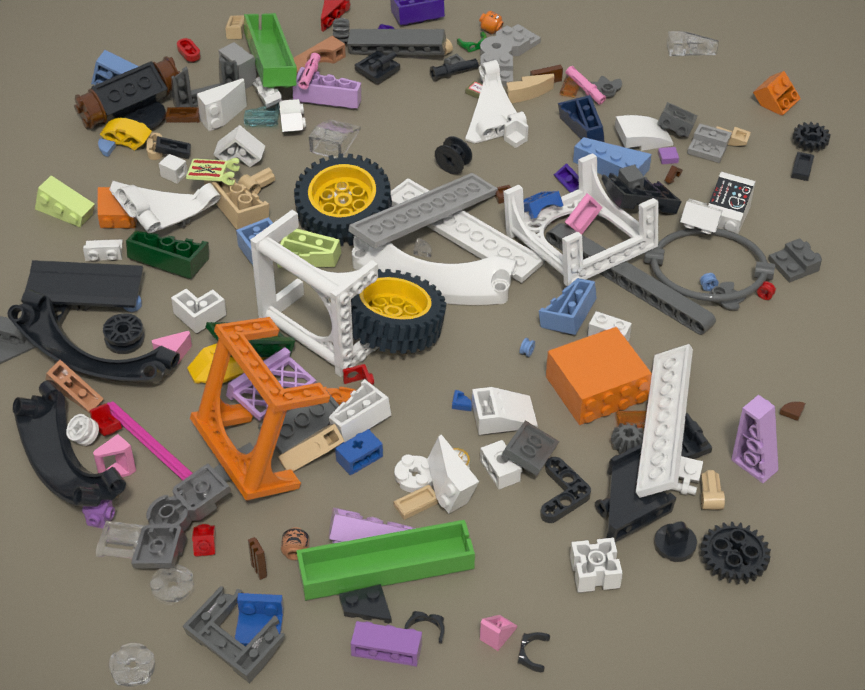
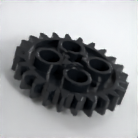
[700,521,771,584]

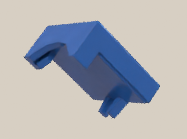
[523,191,564,219]

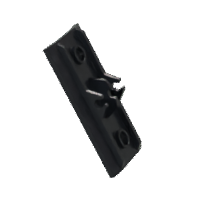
[21,260,143,311]

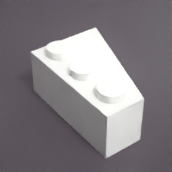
[329,379,391,442]

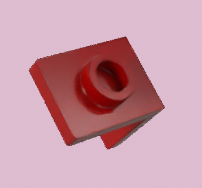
[343,364,374,385]

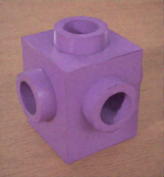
[82,500,115,530]

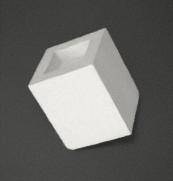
[504,117,528,148]
[159,154,188,184]

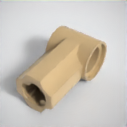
[238,167,275,194]
[701,470,725,510]

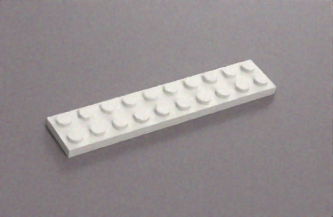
[391,178,545,283]
[636,344,693,498]

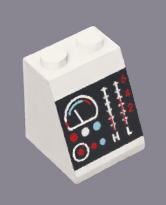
[708,172,755,234]

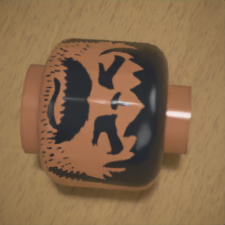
[281,527,309,560]

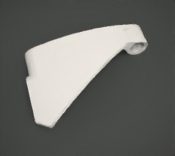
[465,60,527,144]
[109,181,221,233]

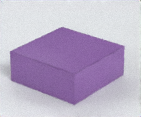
[658,147,679,164]

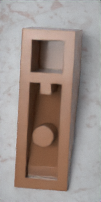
[45,360,104,413]

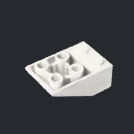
[472,387,538,435]

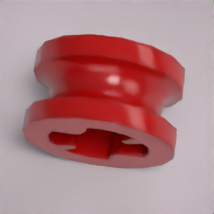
[757,281,776,300]

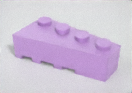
[293,67,361,109]

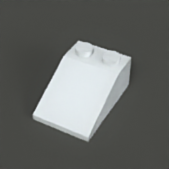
[197,78,247,131]
[428,435,479,514]

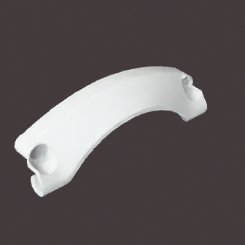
[352,236,517,305]

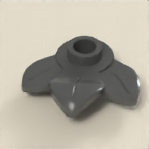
[590,76,622,98]
[710,282,746,310]

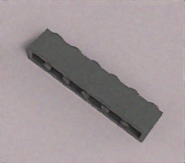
[347,29,447,55]

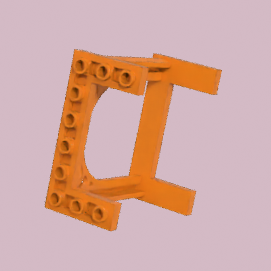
[190,317,331,500]

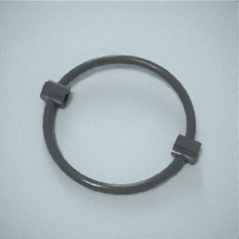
[644,227,775,302]

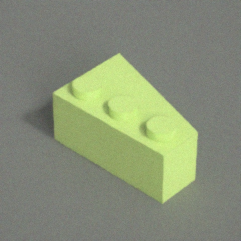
[277,229,342,268]

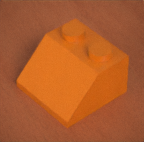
[98,187,137,228]

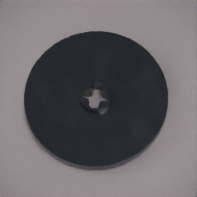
[119,101,166,129]

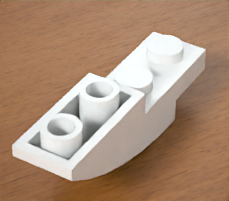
[252,77,282,108]

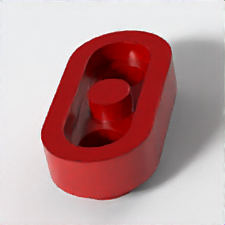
[177,38,201,62]

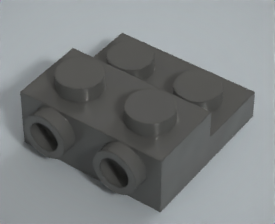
[658,102,698,137]
[768,238,822,283]

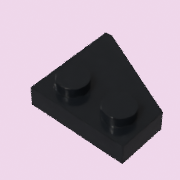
[339,584,392,624]

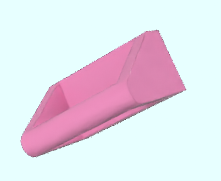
[565,193,603,234]
[93,434,136,477]

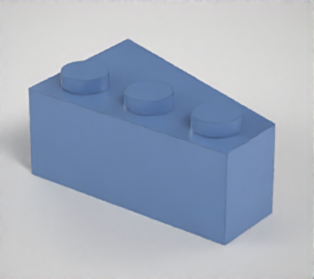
[91,50,138,85]

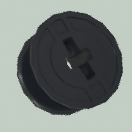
[434,136,472,175]

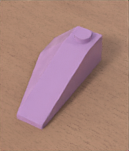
[329,507,416,543]

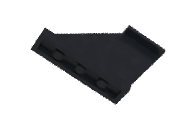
[606,444,677,542]

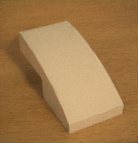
[716,126,751,146]

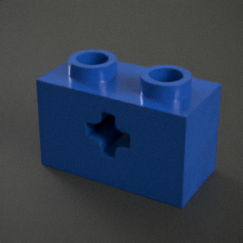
[335,429,383,476]

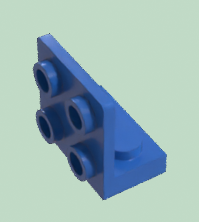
[235,593,284,646]

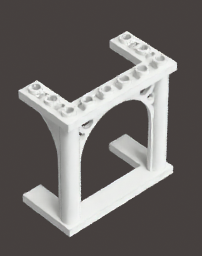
[504,153,658,286]
[250,210,378,377]

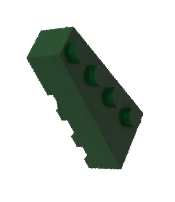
[126,230,209,279]

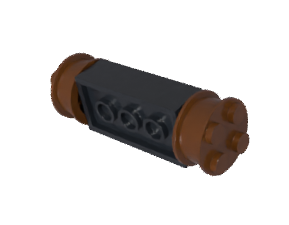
[74,56,180,129]

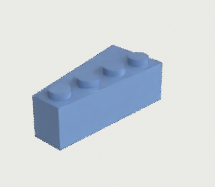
[573,137,652,178]

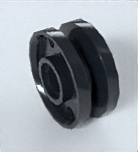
[103,313,145,354]

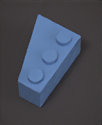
[539,278,597,335]

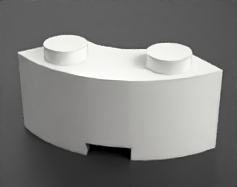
[279,99,306,132]

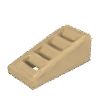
[225,15,244,39]

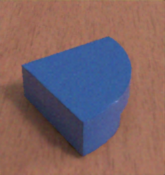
[452,390,472,411]

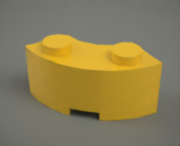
[100,118,152,150]

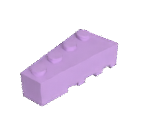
[731,395,778,483]

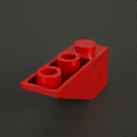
[321,0,351,32]

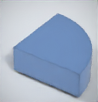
[98,138,116,157]

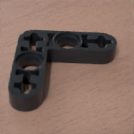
[540,457,591,523]

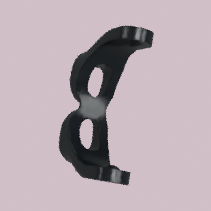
[404,611,445,644]
[518,632,550,673]

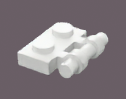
[667,456,703,495]

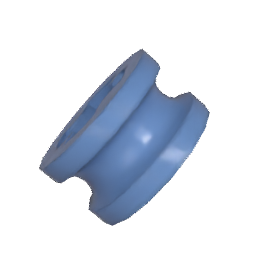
[700,273,719,291]
[520,338,536,357]

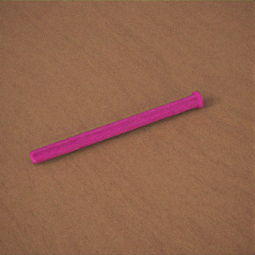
[107,401,193,480]

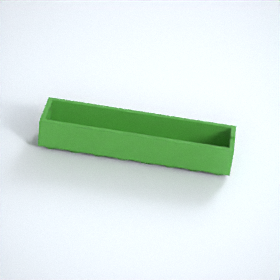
[244,13,297,88]
[296,520,475,600]

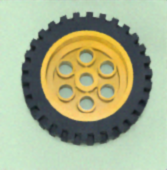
[294,153,392,246]
[351,269,446,354]

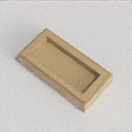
[393,485,439,520]

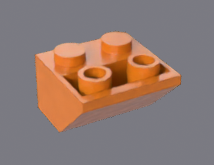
[753,71,801,115]

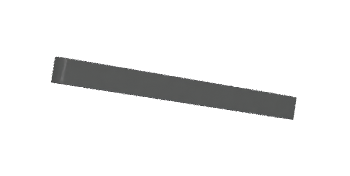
[546,223,716,335]

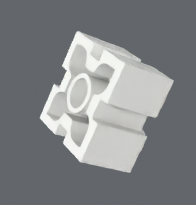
[570,538,622,592]

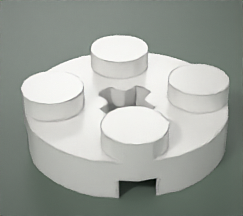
[394,455,433,493]

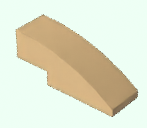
[506,74,554,103]

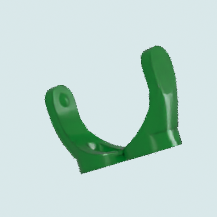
[457,32,487,52]

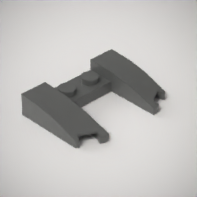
[171,58,239,107]
[183,586,285,684]

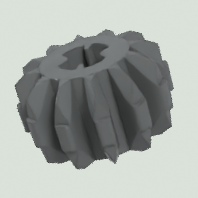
[333,18,350,45]
[611,422,644,454]

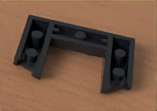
[601,173,682,214]

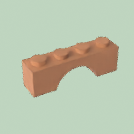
[293,36,346,74]

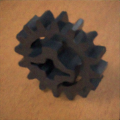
[792,122,831,152]

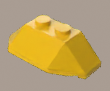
[187,343,265,383]

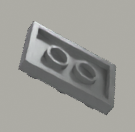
[502,420,560,476]

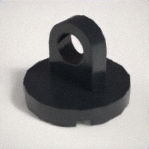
[654,521,697,562]

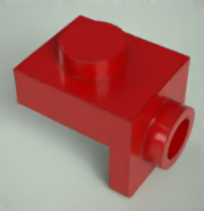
[90,403,122,436]
[192,524,215,556]

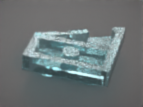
[244,103,280,126]

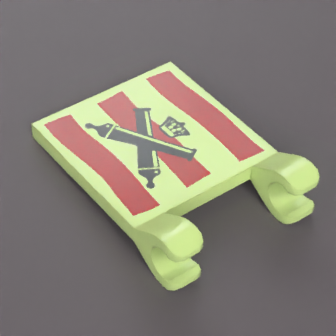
[186,158,240,185]

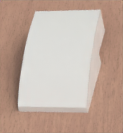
[615,115,673,151]

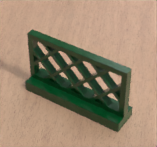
[205,322,295,357]

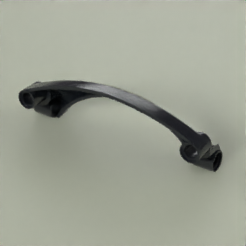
[7,289,180,383]
[12,380,126,507]

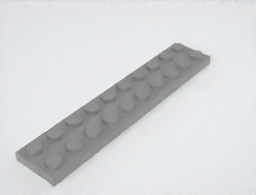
[349,173,498,249]

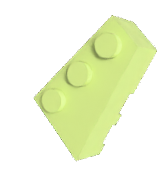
[35,176,95,227]

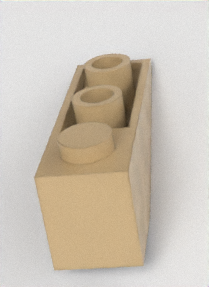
[278,424,344,471]

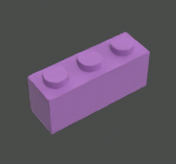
[351,621,422,667]

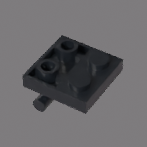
[355,51,400,84]
[681,413,712,459]

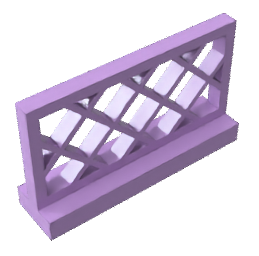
[226,348,316,421]

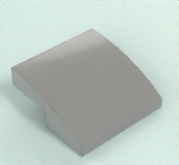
[687,124,732,163]

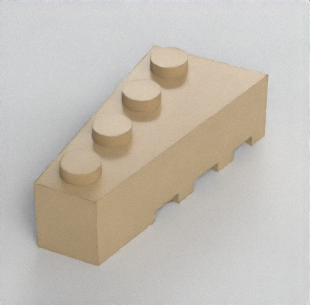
[204,172,269,229]

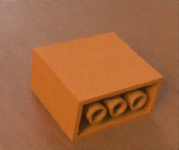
[546,327,652,425]

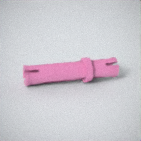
[298,53,321,89]
[565,66,606,105]

